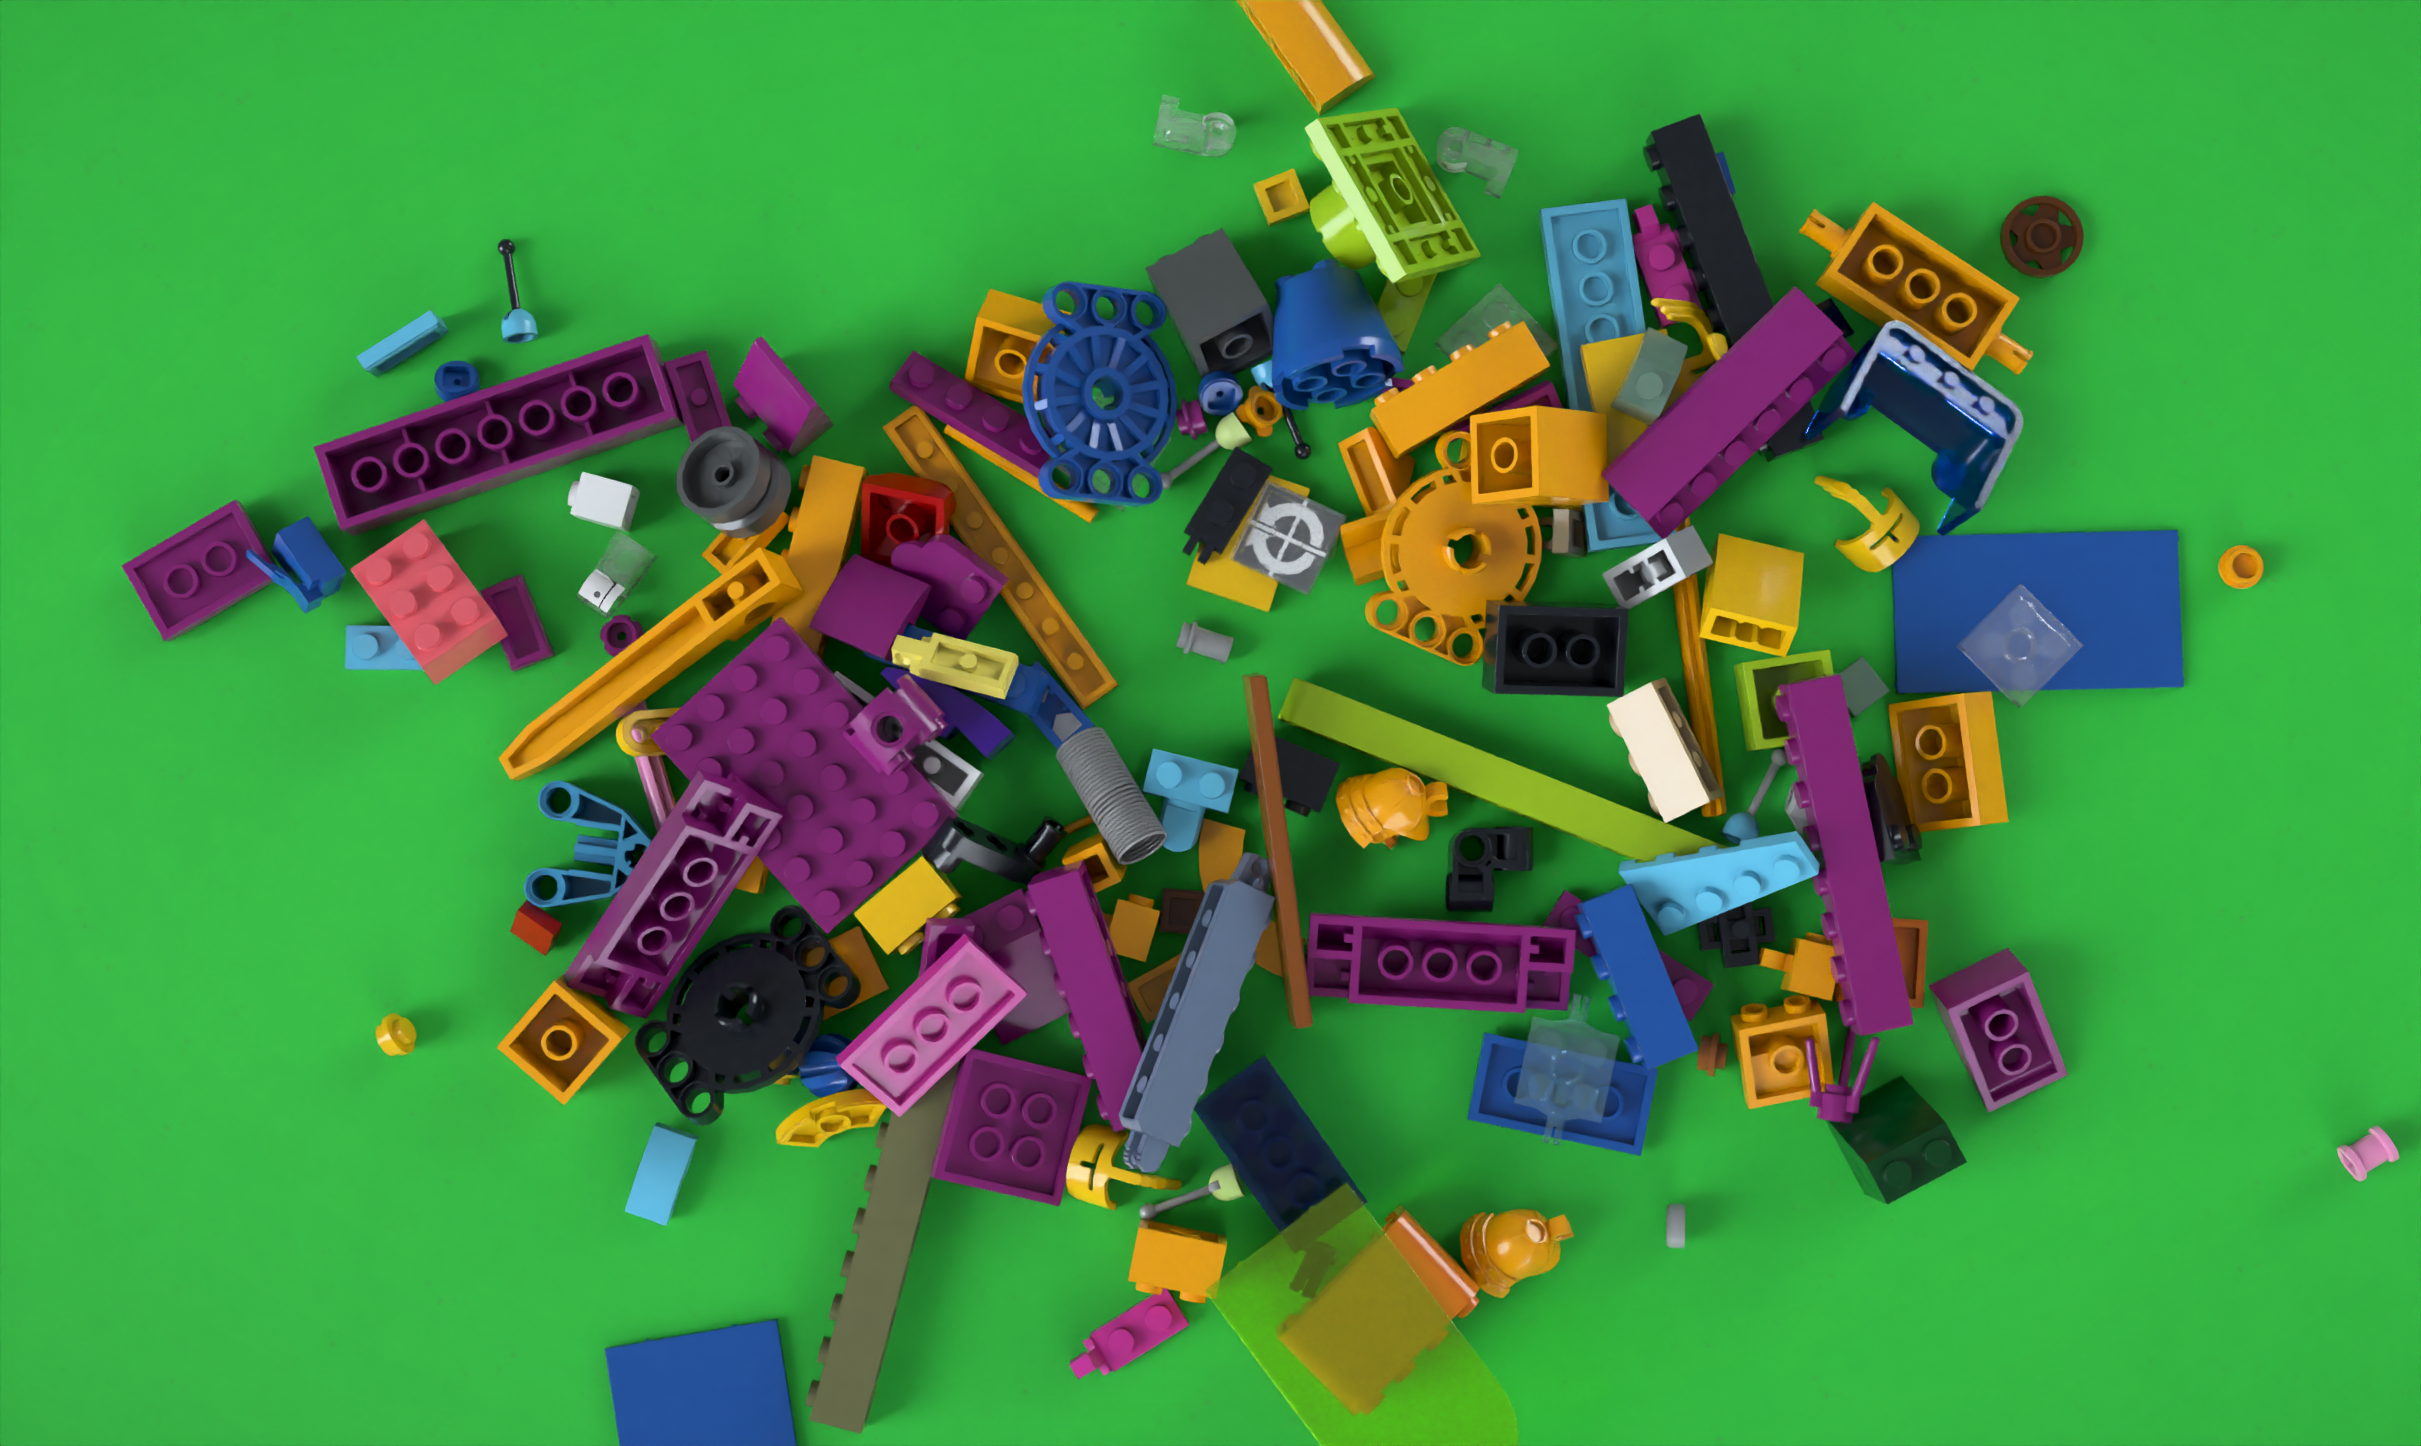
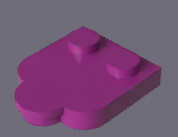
[891,534,1009,640]

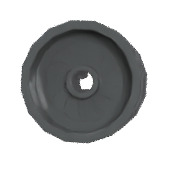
[676,426,791,539]

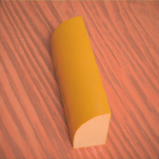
[1236,0,1376,116]

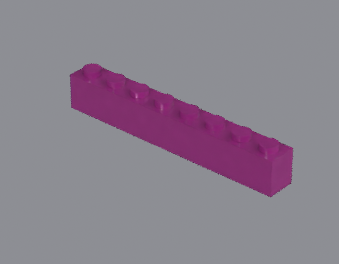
[1775,674,1914,1036]

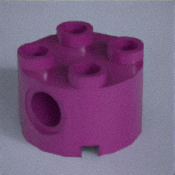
[842,674,948,776]

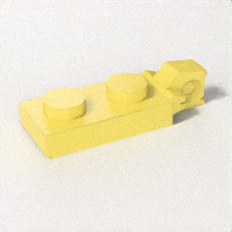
[891,632,1019,700]

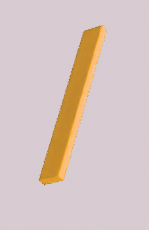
[882,405,1118,710]

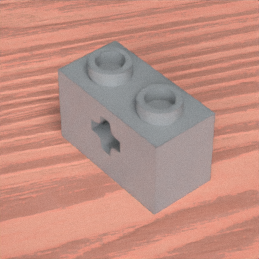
[1602,525,1713,609]

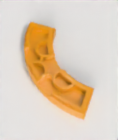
[1199,818,1305,977]

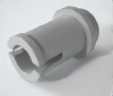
[1176,621,1234,664]

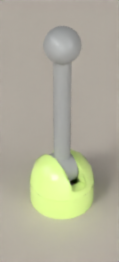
[1159,412,1252,489]
[1139,1162,1245,1221]

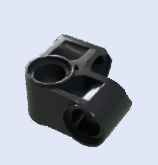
[1445,827,1534,912]

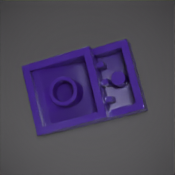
[881,667,1017,761]

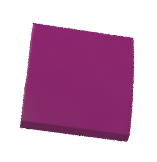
[809,554,932,662]

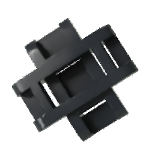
[1696,902,1775,968]

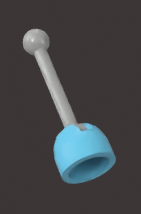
[1721,749,1788,846]

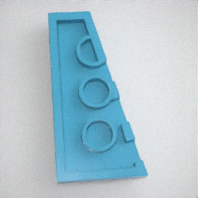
[1618,831,1820,936]

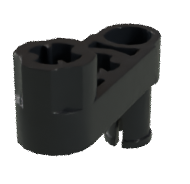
[921,816,1067,886]

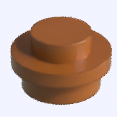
[1697,1032,1728,1077]

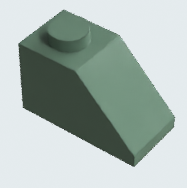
[1610,327,1688,426]

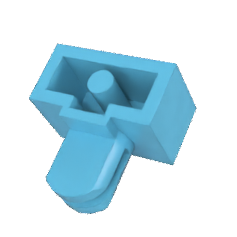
[1142,748,1239,852]

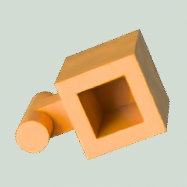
[1054,833,1127,893]

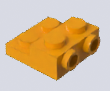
[1730,995,1834,1109]

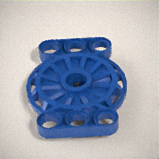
[1022,281,1177,507]

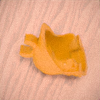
[1336,768,1448,848]
[1460,1209,1574,1298]

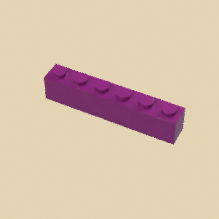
[1025,860,1147,1132]

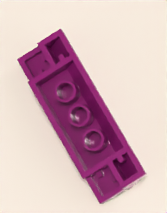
[1601,286,1857,539]
[563,769,783,1019]
[1306,912,1576,1013]

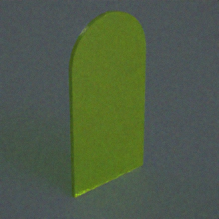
[1205,1182,1519,1446]

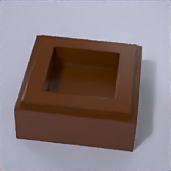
[1159,888,1205,934]

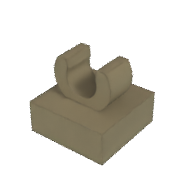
[1539,509,1587,558]

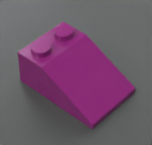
[733,336,834,457]
[963,889,1071,1045]
[1928,948,2068,1112]

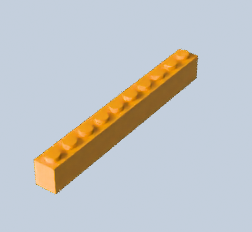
[735,455,869,894]

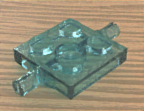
[1514,994,1620,1145]

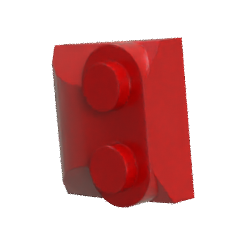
[861,472,956,567]

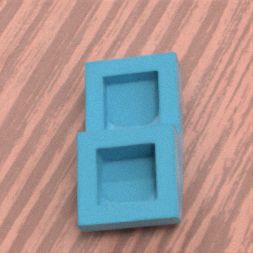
[625,1122,698,1226]

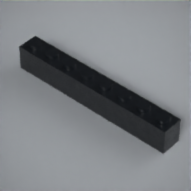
[1643,114,1824,462]

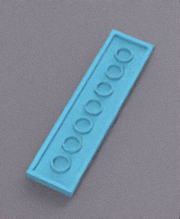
[1538,198,1676,553]

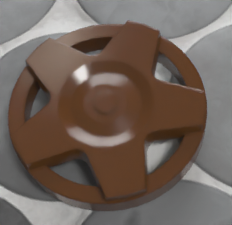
[2000,196,2084,278]

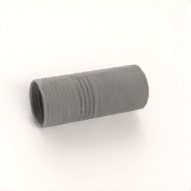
[1056,727,1167,865]

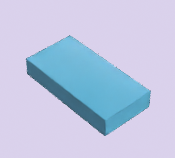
[356,310,449,377]

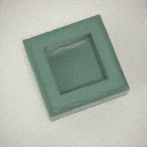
[1839,656,1890,718]

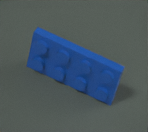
[1467,1032,1658,1156]

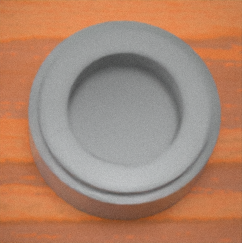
[1666,1203,1685,1248]

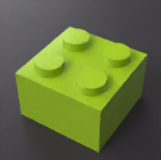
[1733,649,1834,752]

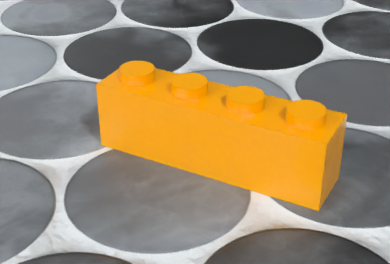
[1370,321,1550,460]

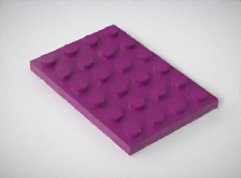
[650,617,960,934]

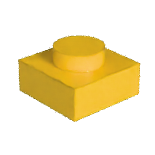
[1253,168,1310,227]

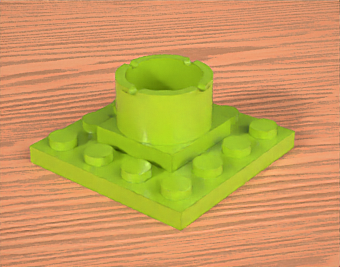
[1304,107,1481,284]

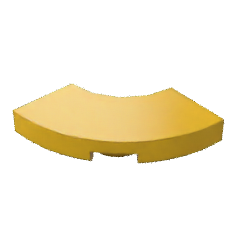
[775,1088,887,1148]

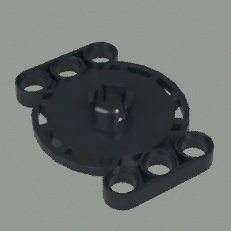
[635,905,861,1126]

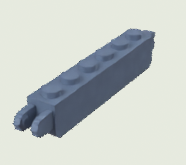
[1118,852,1275,1173]

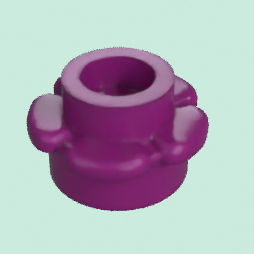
[1175,398,1209,440]
[600,615,644,657]

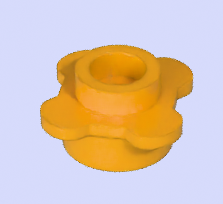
[1236,386,1283,437]

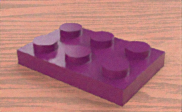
[121,500,278,642]

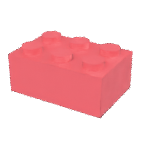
[350,519,508,685]

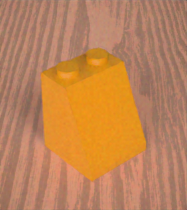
[1470,405,1609,506]

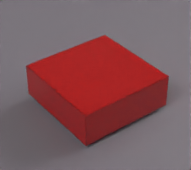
[510,900,563,956]

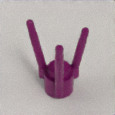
[1806,1026,1880,1123]

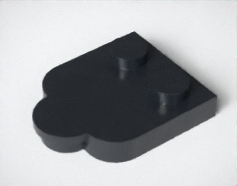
[1861,753,1922,865]

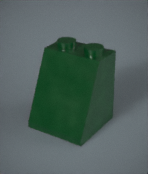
[1825,1076,1967,1204]

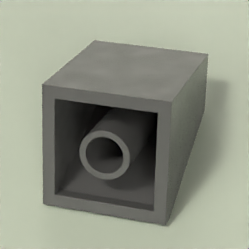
[1145,228,1274,379]

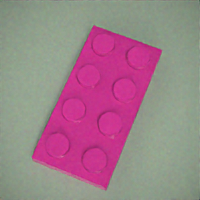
[836,934,1028,1117]

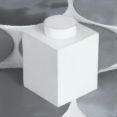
[568,472,641,533]

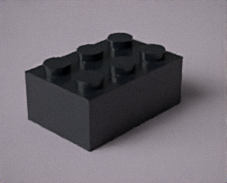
[1482,600,1629,697]

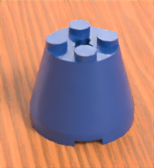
[1271,259,1404,411]

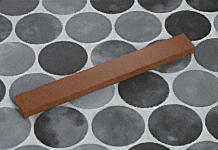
[1242,673,1313,1029]

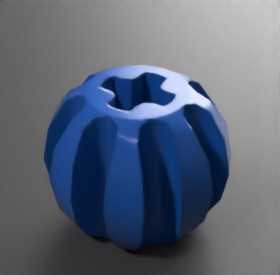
[798,1033,860,1098]

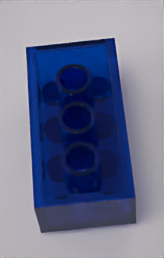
[1194,1053,1368,1254]

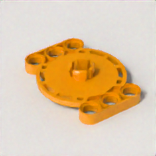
[1365,430,1542,666]

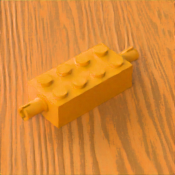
[1799,202,2034,379]

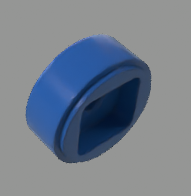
[434,361,480,402]
[1197,371,1243,416]

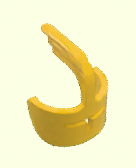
[1651,298,1728,395]
[1814,475,1920,572]
[1066,1124,1182,1210]

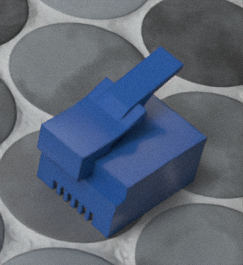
[246,516,346,614]

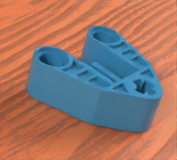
[524,781,654,907]

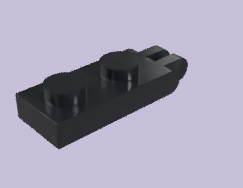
[1182,447,1273,566]

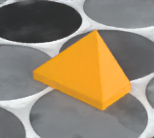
[1337,426,1415,517]

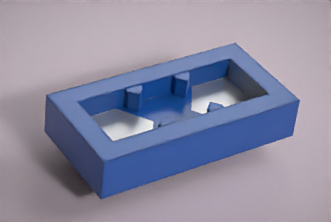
[1027,661,1096,750]

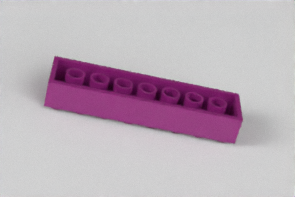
[314,334,684,536]

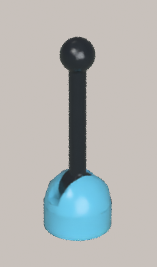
[498,239,538,344]
[1250,360,1311,460]

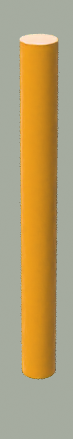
[943,424,1099,524]

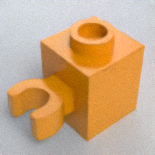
[1102,893,1161,962]
[1756,932,1836,1001]

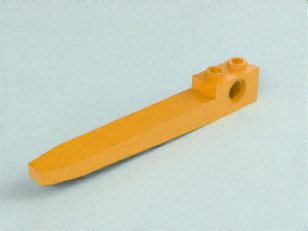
[499,547,804,781]

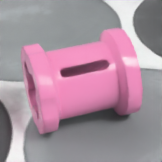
[2337,1125,2399,1182]

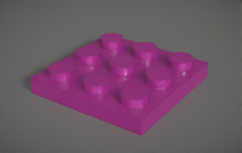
[931,1048,1092,1206]

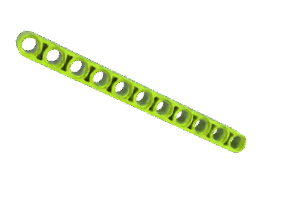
[1277,678,1728,863]

